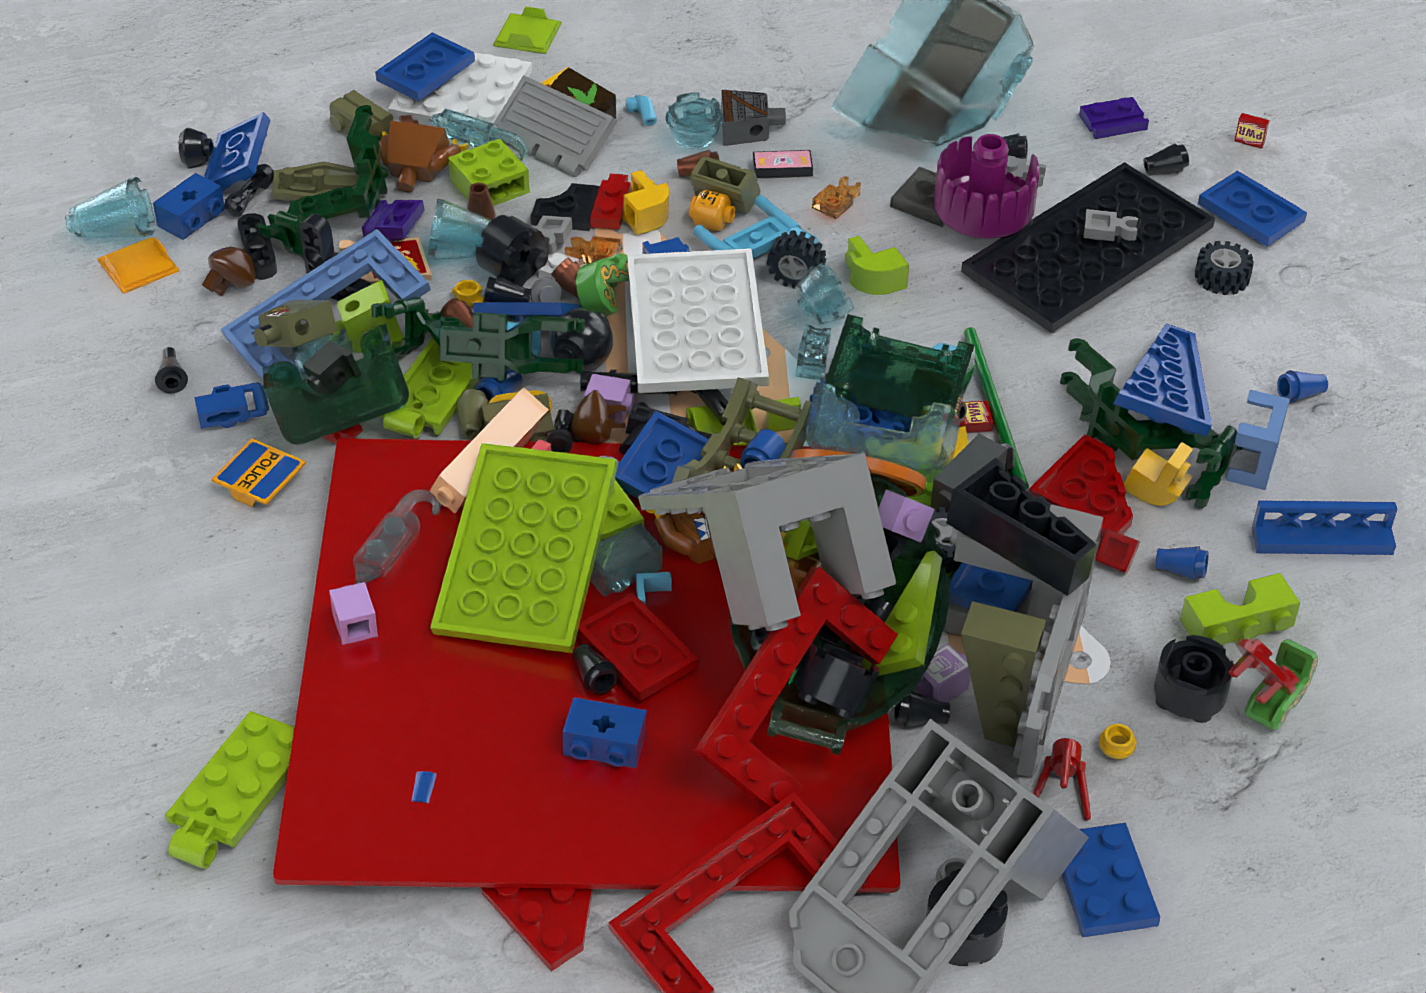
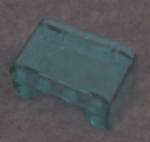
[806,382,961,483]

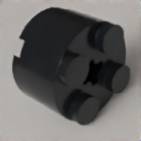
[476,215,548,286]
[1154,635,1234,723]
[793,640,880,719]
[926,869,1008,966]

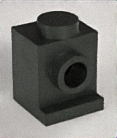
[302,340,362,397]

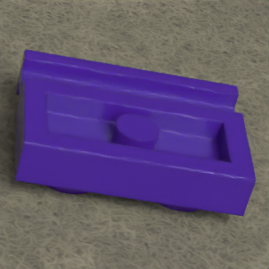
[1079,97,1149,139]
[361,200,425,241]

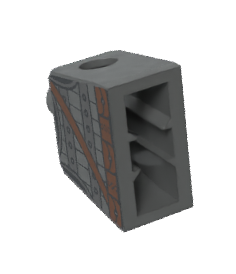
[721,89,786,146]

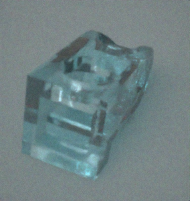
[796,325,831,380]

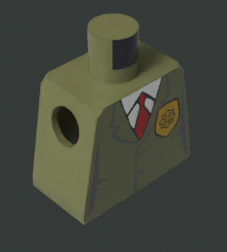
[254,300,338,347]

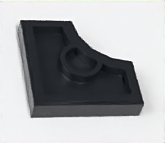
[531,183,600,231]

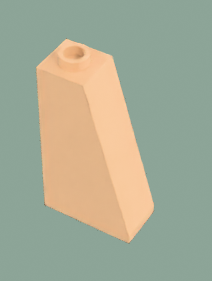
[430,387,549,513]

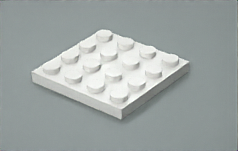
[388,53,532,136]

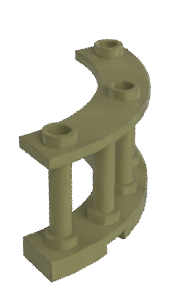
[672,377,820,483]

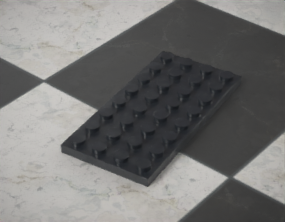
[961,162,1215,333]

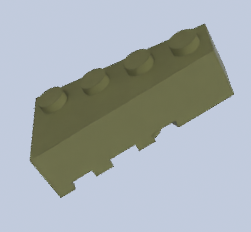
[961,601,1046,747]

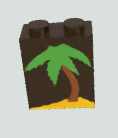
[541,67,617,119]

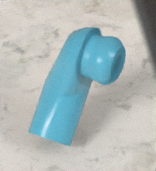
[626,95,657,126]

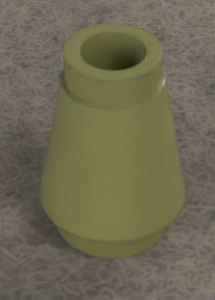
[457,389,489,440]

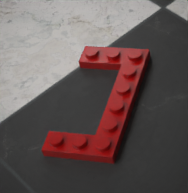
[694,566,898,810]
[608,792,869,993]

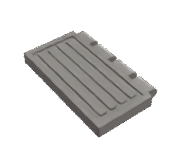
[494,75,617,177]

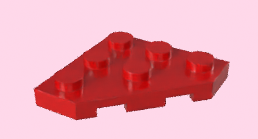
[1029,434,1133,538]
[481,887,593,972]

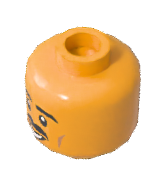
[689,190,735,232]

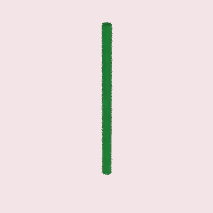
[964,327,1029,490]

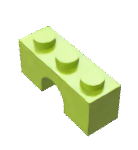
[1180,573,1301,646]

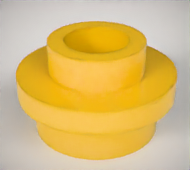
[1099,724,1137,759]

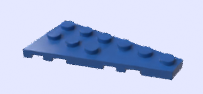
[1113,323,1212,437]

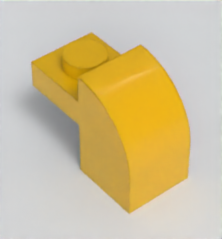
[623,170,670,235]
[1124,442,1193,506]

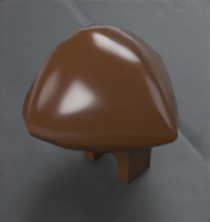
[202,246,256,296]
[570,390,626,444]

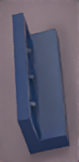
[1252,500,1398,555]

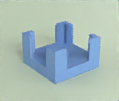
[1226,390,1290,490]

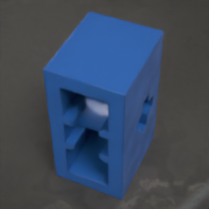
[153,173,225,240]
[563,697,647,768]

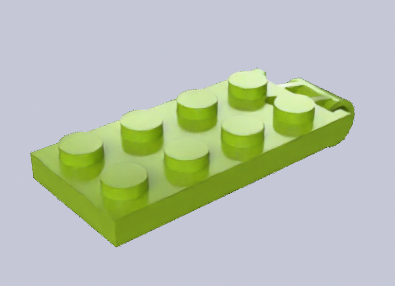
[381,337,479,438]
[165,711,294,869]

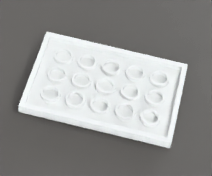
[628,249,769,393]

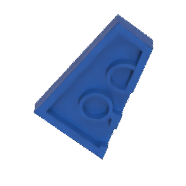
[474,302,582,322]

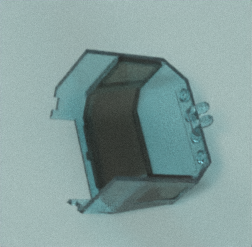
[832,0,1035,149]

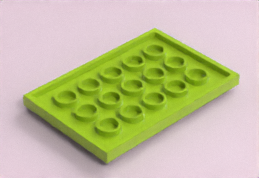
[430,443,618,653]

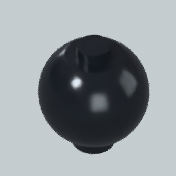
[550,308,613,372]

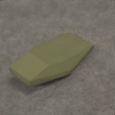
[272,161,359,202]

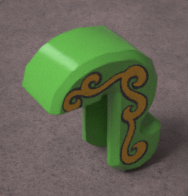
[575,253,629,317]
[1245,639,1318,730]

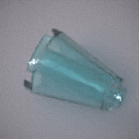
[65,177,155,237]
[427,199,491,260]

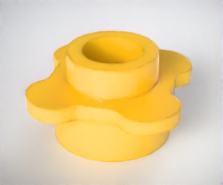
[452,279,484,308]

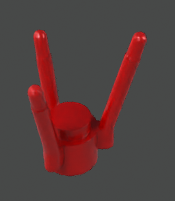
[1033,738,1091,820]

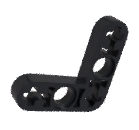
[300,214,371,301]

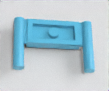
[693,195,801,259]

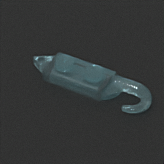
[429,109,528,160]
[353,490,441,584]

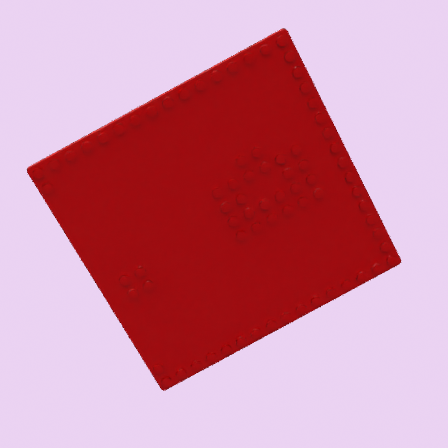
[273,438,901,893]

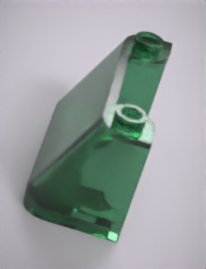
[824,314,975,429]
[262,323,409,445]

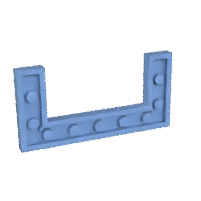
[221,229,431,393]

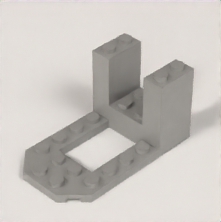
[638,453,896,631]
[941,504,1103,778]
[788,719,1089,993]

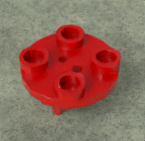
[1228,638,1299,704]

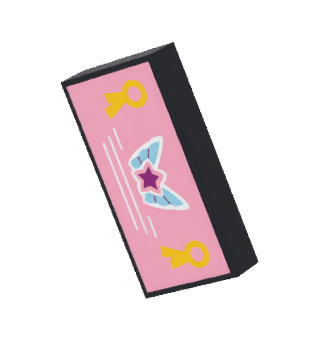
[753,150,813,178]

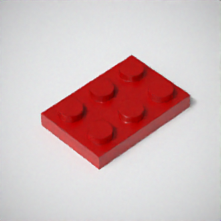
[577,593,698,702]

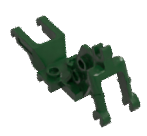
[257,105,388,260]
[371,296,585,381]
[1060,338,1244,508]

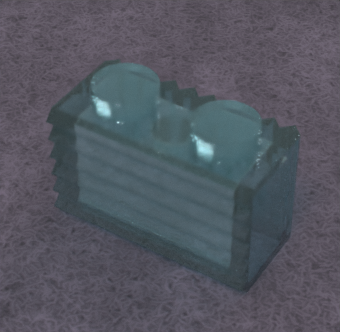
[590,523,663,597]

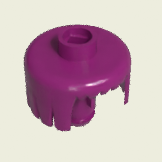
[934,134,1040,239]

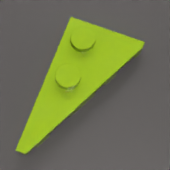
[861,551,942,676]

